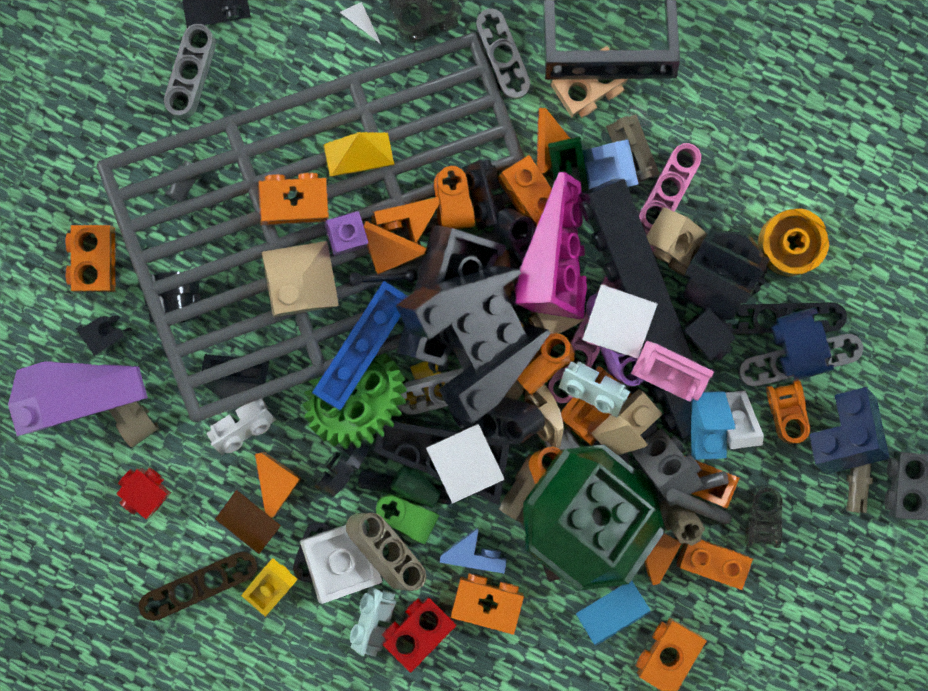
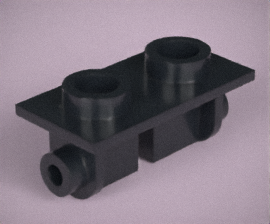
[463,159,505,231]

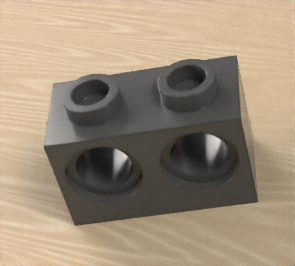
[630,428,703,507]
[885,451,928,520]

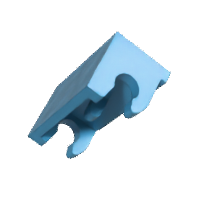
[576,580,651,646]

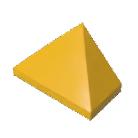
[323,132,394,177]

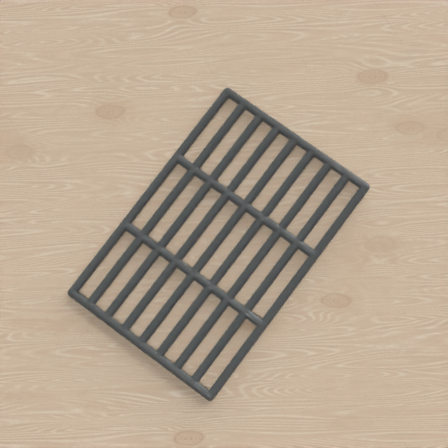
[97,32,525,422]

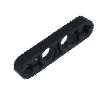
[719,302,847,334]

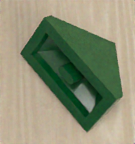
[548,136,589,192]

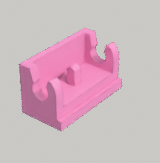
[631,341,714,402]

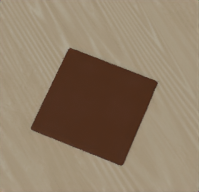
[215,490,281,554]

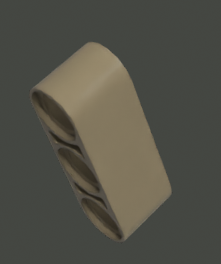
[346,513,426,591]

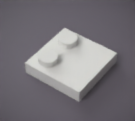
[300,523,382,604]

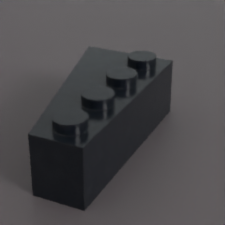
[396,225,507,366]
[374,416,510,505]

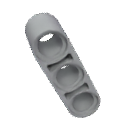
[164,24,216,119]

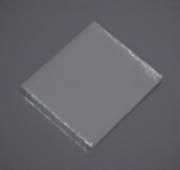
[624,102,652,127]

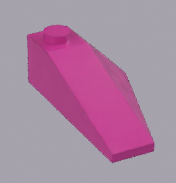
[515,172,587,319]

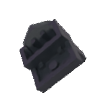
[683,229,770,320]

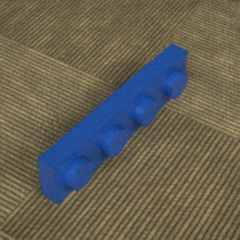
[312,281,408,411]

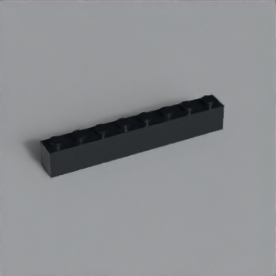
[579,178,706,438]

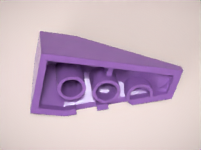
[8,361,148,436]

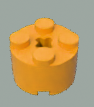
[757,209,829,276]

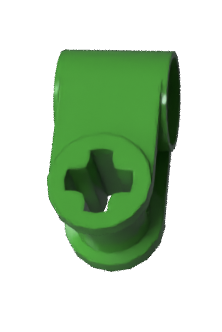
[376,494,440,545]

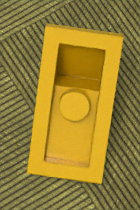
[241,558,298,617]

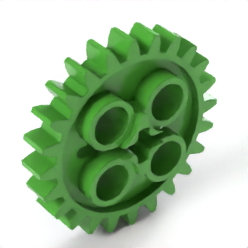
[303,353,407,449]

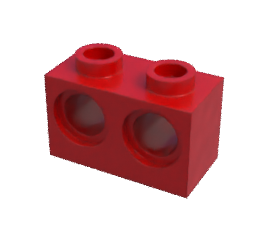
[381,597,457,673]

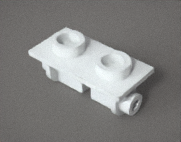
[207,399,276,455]

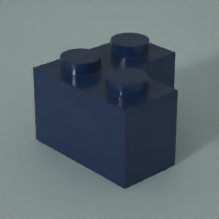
[809,387,890,475]

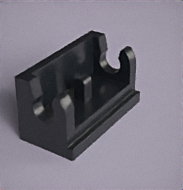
[76,316,136,356]

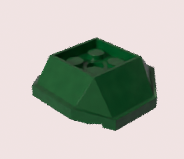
[523,445,666,591]

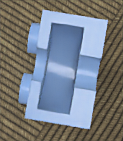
[583,140,638,189]

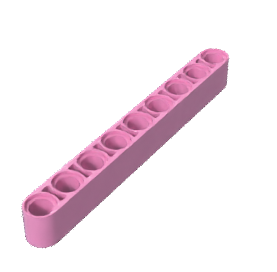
[547,143,701,403]

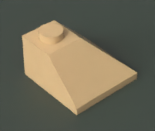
[262,241,339,318]

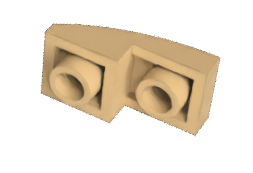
[524,384,564,448]

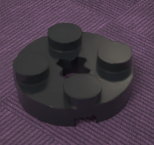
[314,441,369,498]

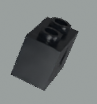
[682,308,736,361]

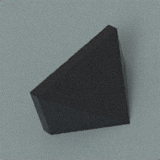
[201,354,269,399]

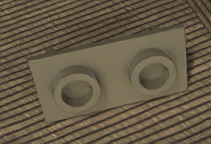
[606,114,660,183]

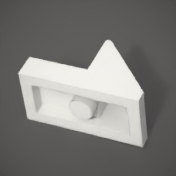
[726,391,764,449]

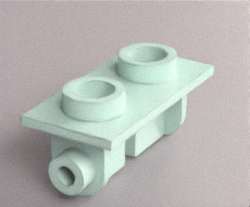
[559,361,630,417]
[350,586,396,656]

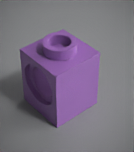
[324,211,368,257]

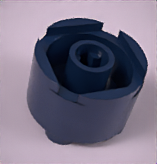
[771,307,834,381]

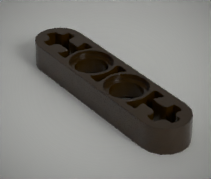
[139,551,259,621]

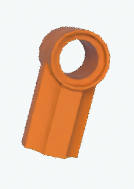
[517,333,575,395]

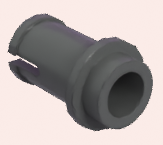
[165,160,201,202]

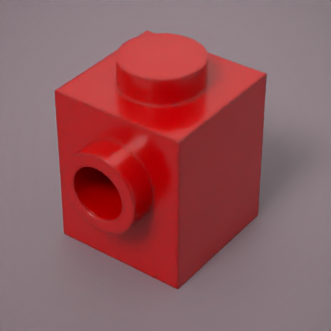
[116,467,172,519]

